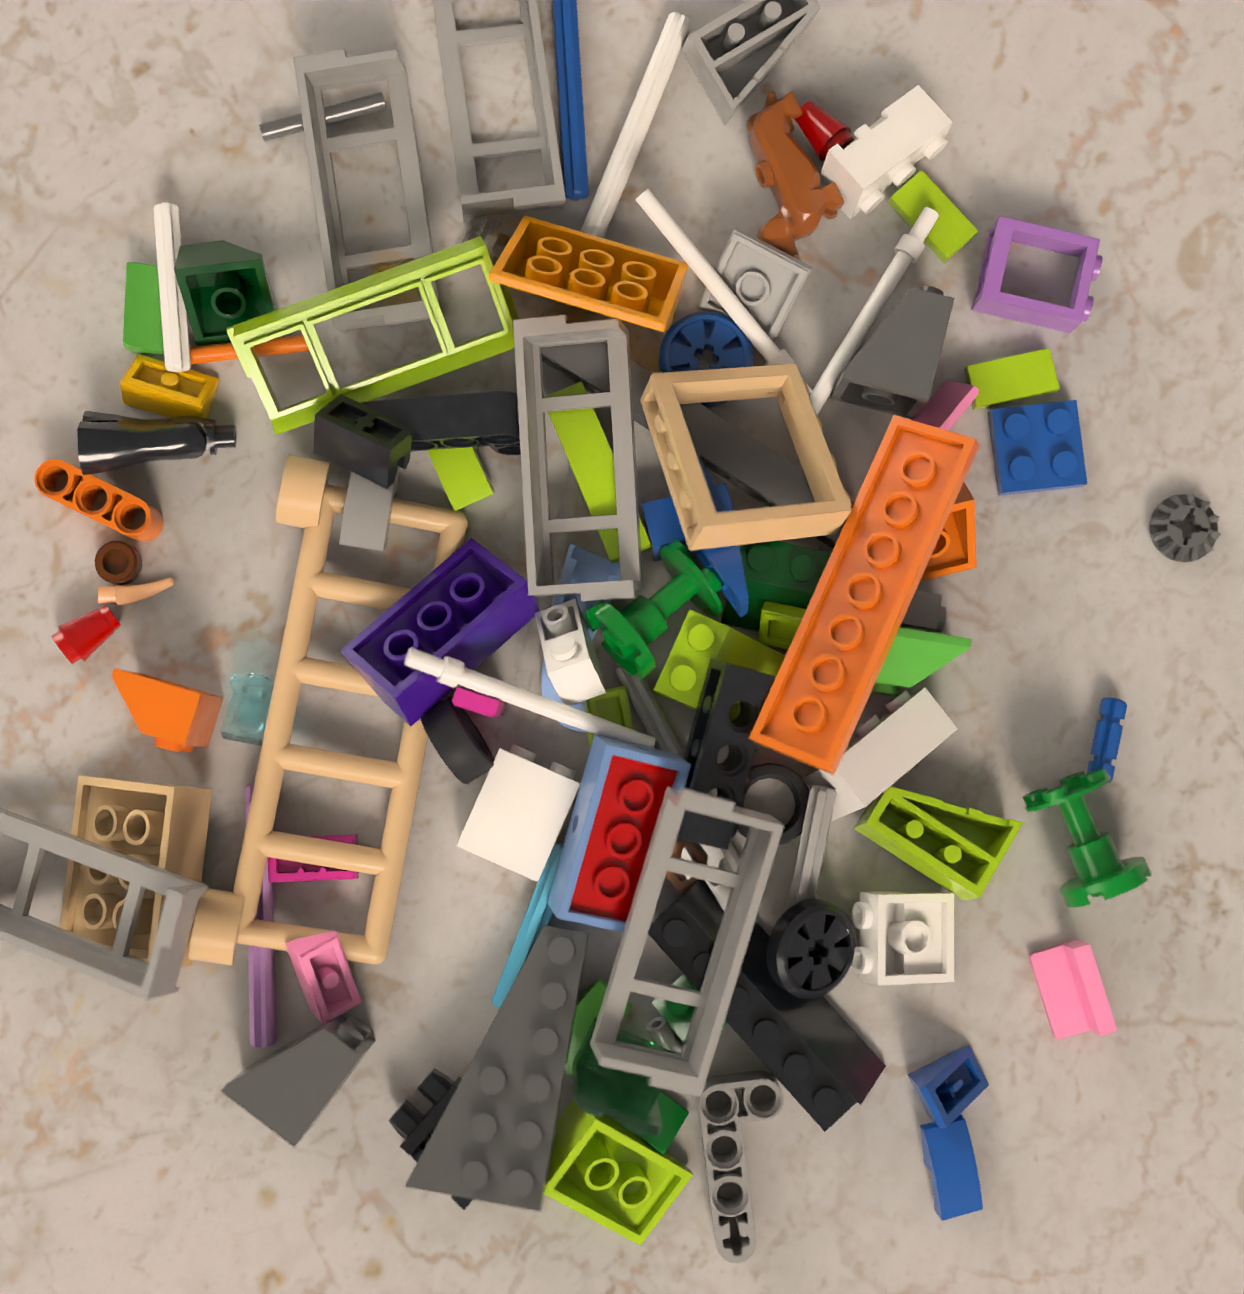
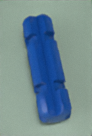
[1086,697,1127,783]

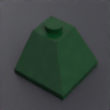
[174,240,276,346]

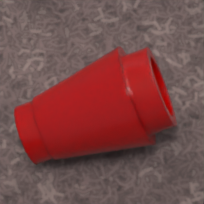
[794,101,855,161]
[51,605,122,664]

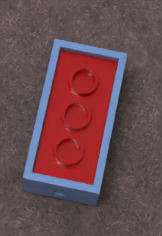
[547,734,691,932]

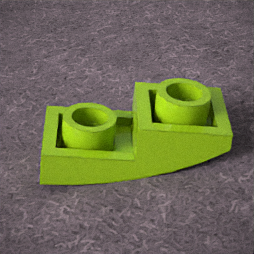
[428,447,495,511]

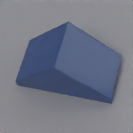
[908,1045,989,1129]

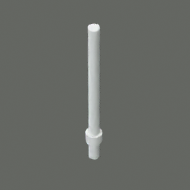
[636,188,812,395]
[809,207,939,416]
[404,648,655,748]

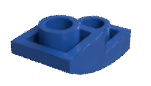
[920,1115,983,1221]

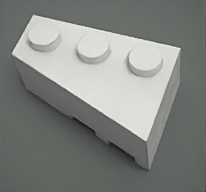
[820,85,953,220]
[802,687,958,821]

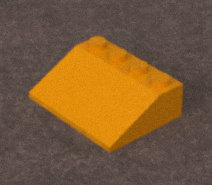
[489,215,689,332]

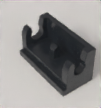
[313,394,415,489]

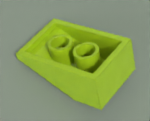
[653,609,785,721]
[545,1091,693,1246]

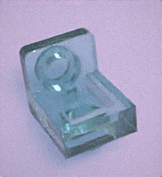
[220,673,274,746]

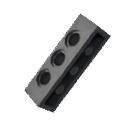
[677,658,776,850]

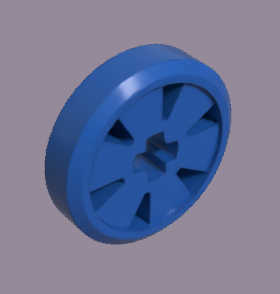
[659,311,753,407]

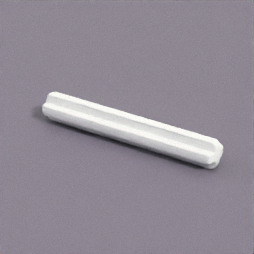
[153,202,191,372]

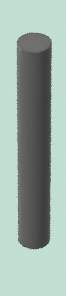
[259,92,386,141]

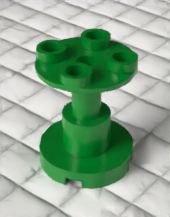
[584,540,723,680]
[1023,768,1152,907]

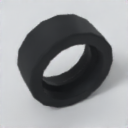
[421,697,494,784]
[737,763,809,845]

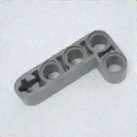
[697,1070,784,1263]

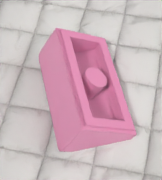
[913,381,979,430]
[285,931,362,1025]

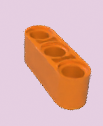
[34,459,164,542]

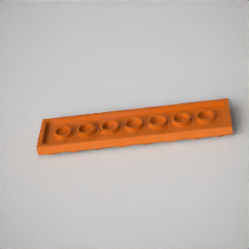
[749,415,979,775]

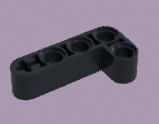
[362,391,521,455]

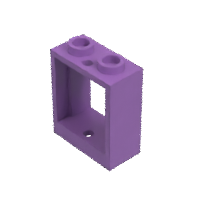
[971,216,1103,333]

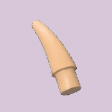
[98,578,175,606]

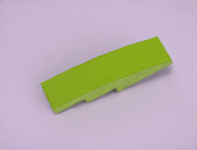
[544,381,651,564]

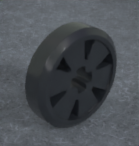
[766,898,856,999]

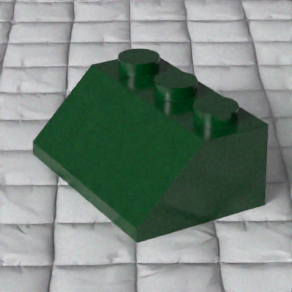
[721,541,831,632]

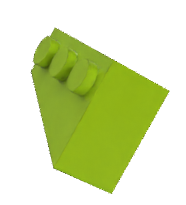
[853,786,1024,901]

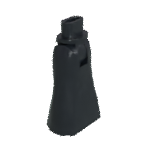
[77,411,237,475]

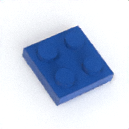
[988,400,1088,496]

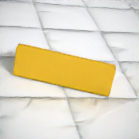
[120,354,219,418]

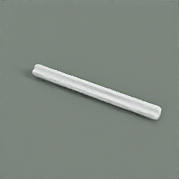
[580,12,690,238]

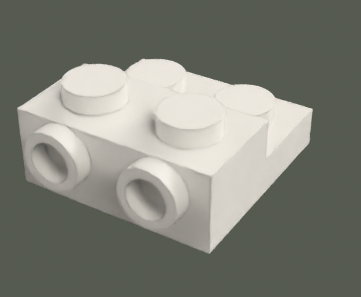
[852,891,954,986]

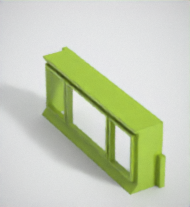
[226,236,519,435]

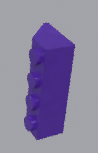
[340,538,540,726]

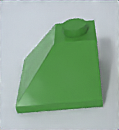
[871,627,972,696]

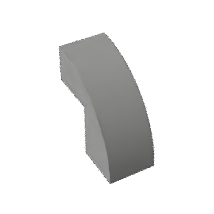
[339,465,400,551]

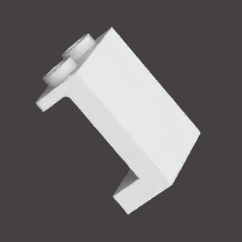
[457,744,581,882]

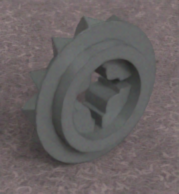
[1149,494,1221,562]

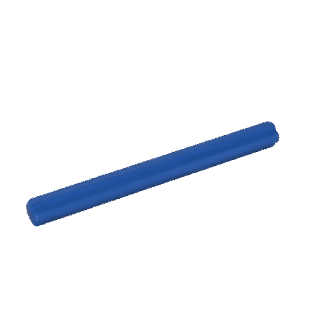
[552,0,589,201]

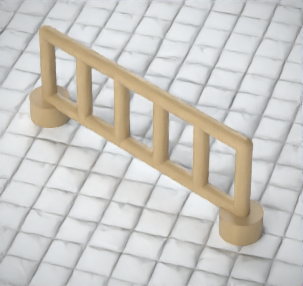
[189,454,468,966]

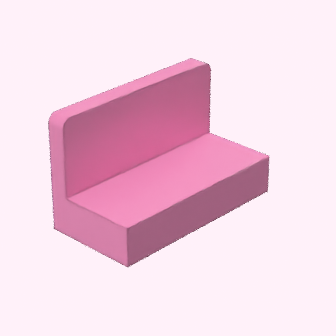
[1029,939,1117,1039]

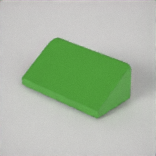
[123,262,164,354]

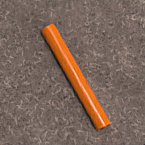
[190,334,309,365]

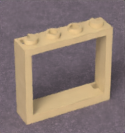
[640,364,852,551]

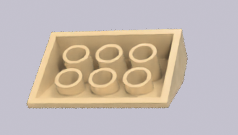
[60,775,212,966]

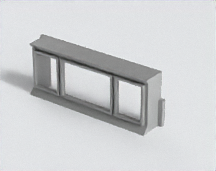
[433,0,566,222]
[293,49,442,333]
[513,315,643,601]
[590,786,784,1097]
[0,808,208,1000]

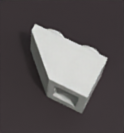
[535,598,606,706]

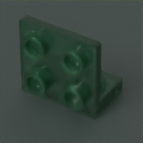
[572,1018,675,1137]

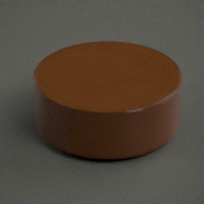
[95,541,142,585]

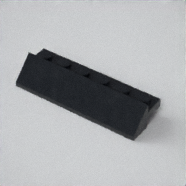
[648,879,886,1132]

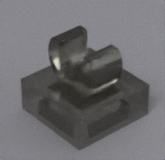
[462,214,510,267]

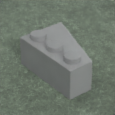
[682,0,820,125]

